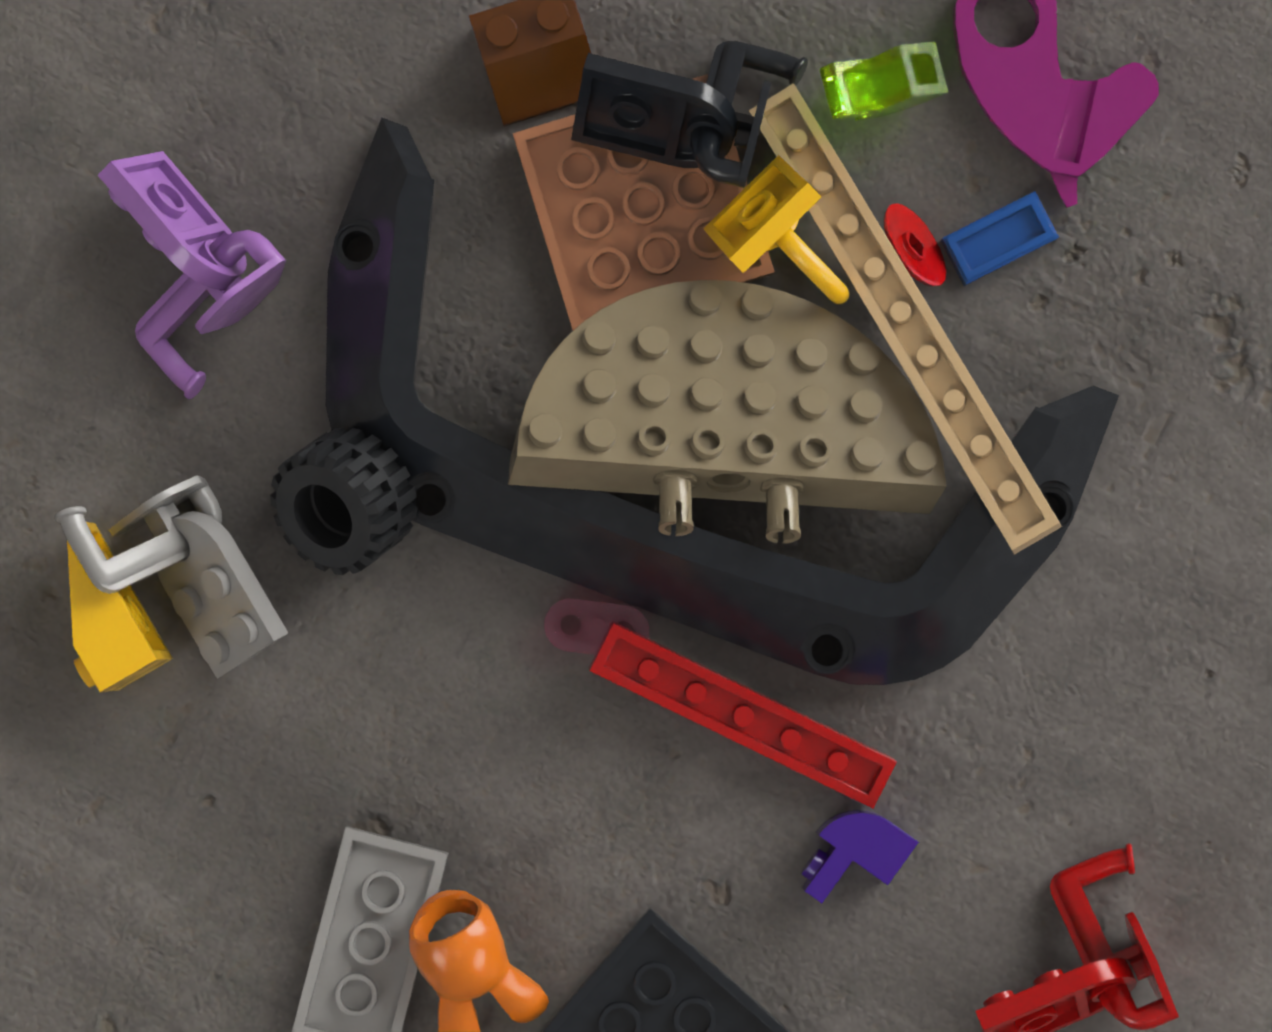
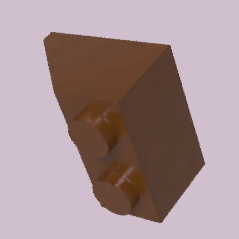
[469,0,591,127]

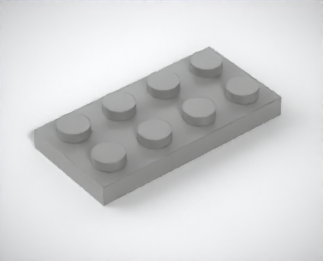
[292,826,449,1032]

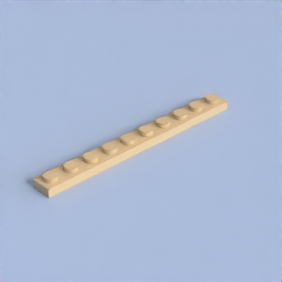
[749,83,1062,555]

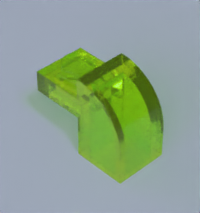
[819,42,949,121]

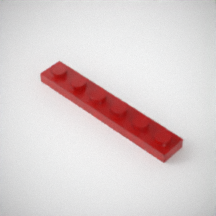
[589,621,897,809]

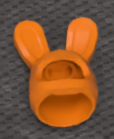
[409,890,549,1032]

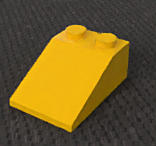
[67,521,173,692]

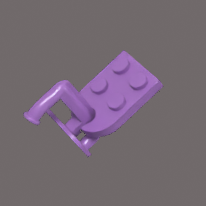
[98,151,286,399]

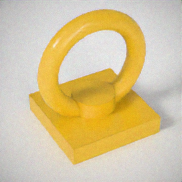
[703,155,850,305]

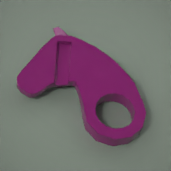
[953,0,1159,208]

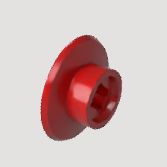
[884,203,946,286]

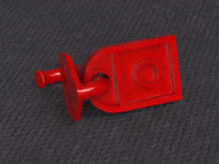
[975,843,1179,1032]

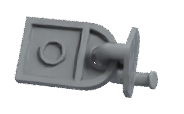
[54,475,289,679]

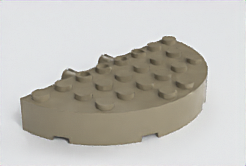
[508,280,947,543]

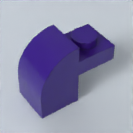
[801,810,919,904]

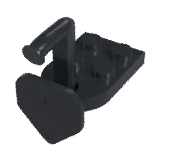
[571,41,808,188]

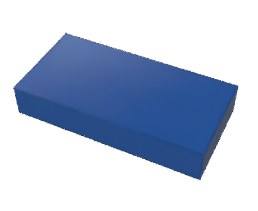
[940,191,1059,286]

